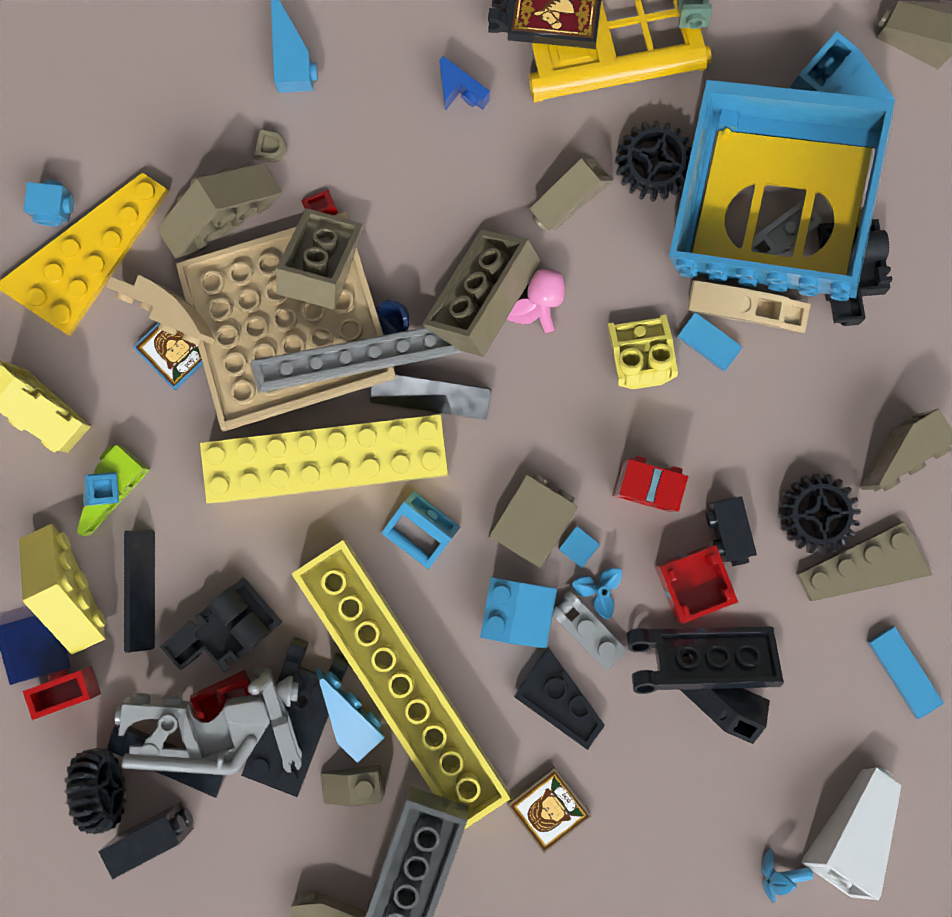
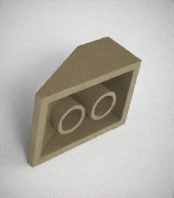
[276,208,363,310]

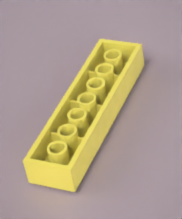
[200,414,448,504]

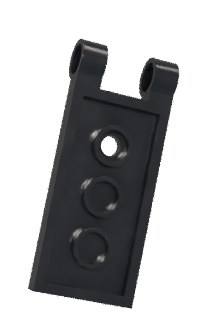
[626,627,784,694]
[241,637,349,797]

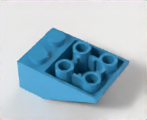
[789,31,895,100]

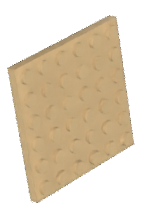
[176,212,397,432]

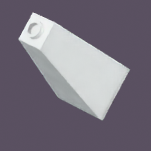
[801,767,902,900]

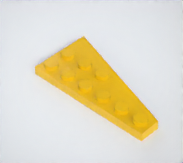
[0,173,169,336]

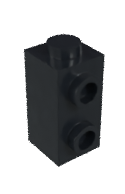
[705,496,757,566]

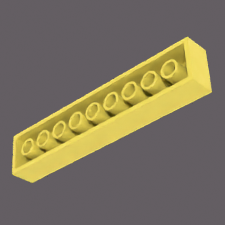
[292,540,511,830]

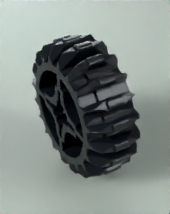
[615,120,692,202]
[777,474,861,554]
[64,748,126,834]

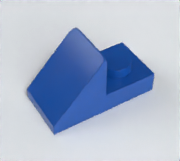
[439,56,490,110]

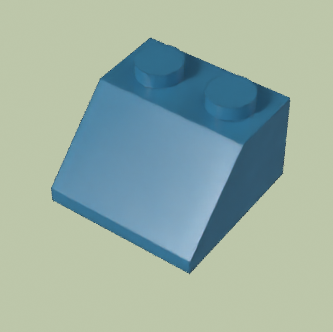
[480,577,557,648]

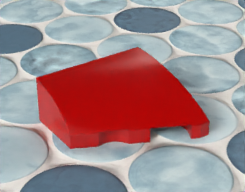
[189,670,256,722]

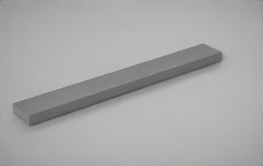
[250,328,464,393]

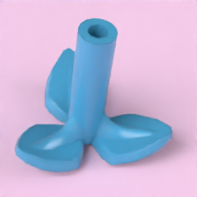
[572,568,622,619]
[761,849,813,903]

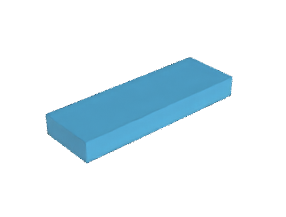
[867,626,944,719]

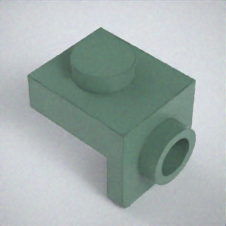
[677,0,712,29]

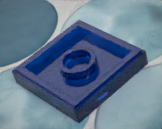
[0,615,71,685]

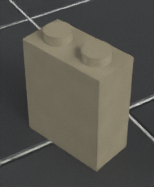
[489,473,578,568]

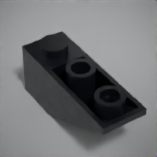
[680,663,770,744]

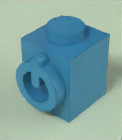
[24,180,75,227]

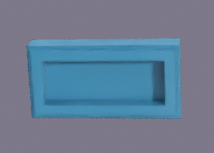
[677,312,743,372]

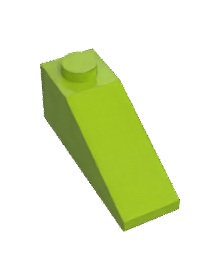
[77,444,150,536]

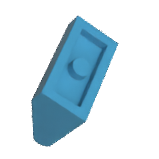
[382,491,461,569]

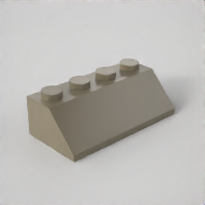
[422,230,541,357]

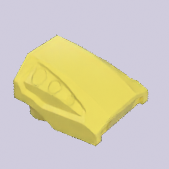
[608,314,678,389]

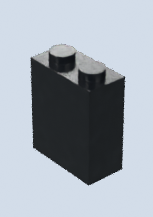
[98,802,194,880]

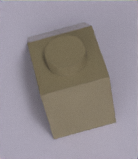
[321,764,384,806]

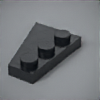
[513,647,605,750]

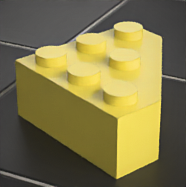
[0,360,91,453]
[19,524,106,655]

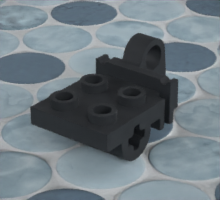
[817,219,893,326]
[160,577,283,673]

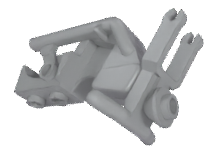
[115,667,302,775]

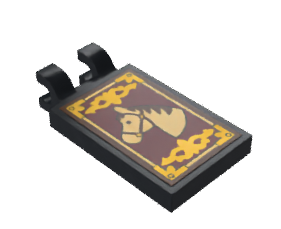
[488,0,601,49]

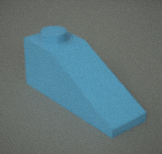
[271,0,318,93]

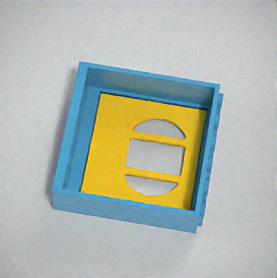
[669,80,895,301]

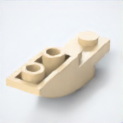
[106,275,215,346]
[687,281,811,333]

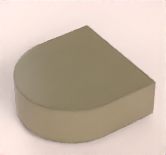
[253,128,287,163]

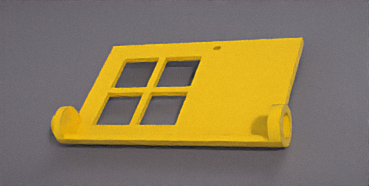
[528,0,712,103]

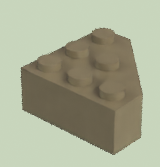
[157,163,283,259]

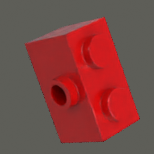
[22,666,101,720]

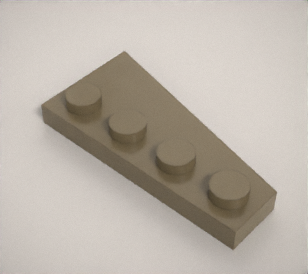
[796,522,932,601]

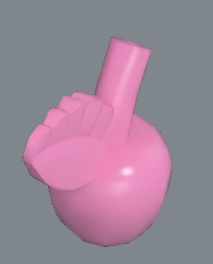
[507,269,565,334]

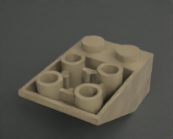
[860,409,952,492]

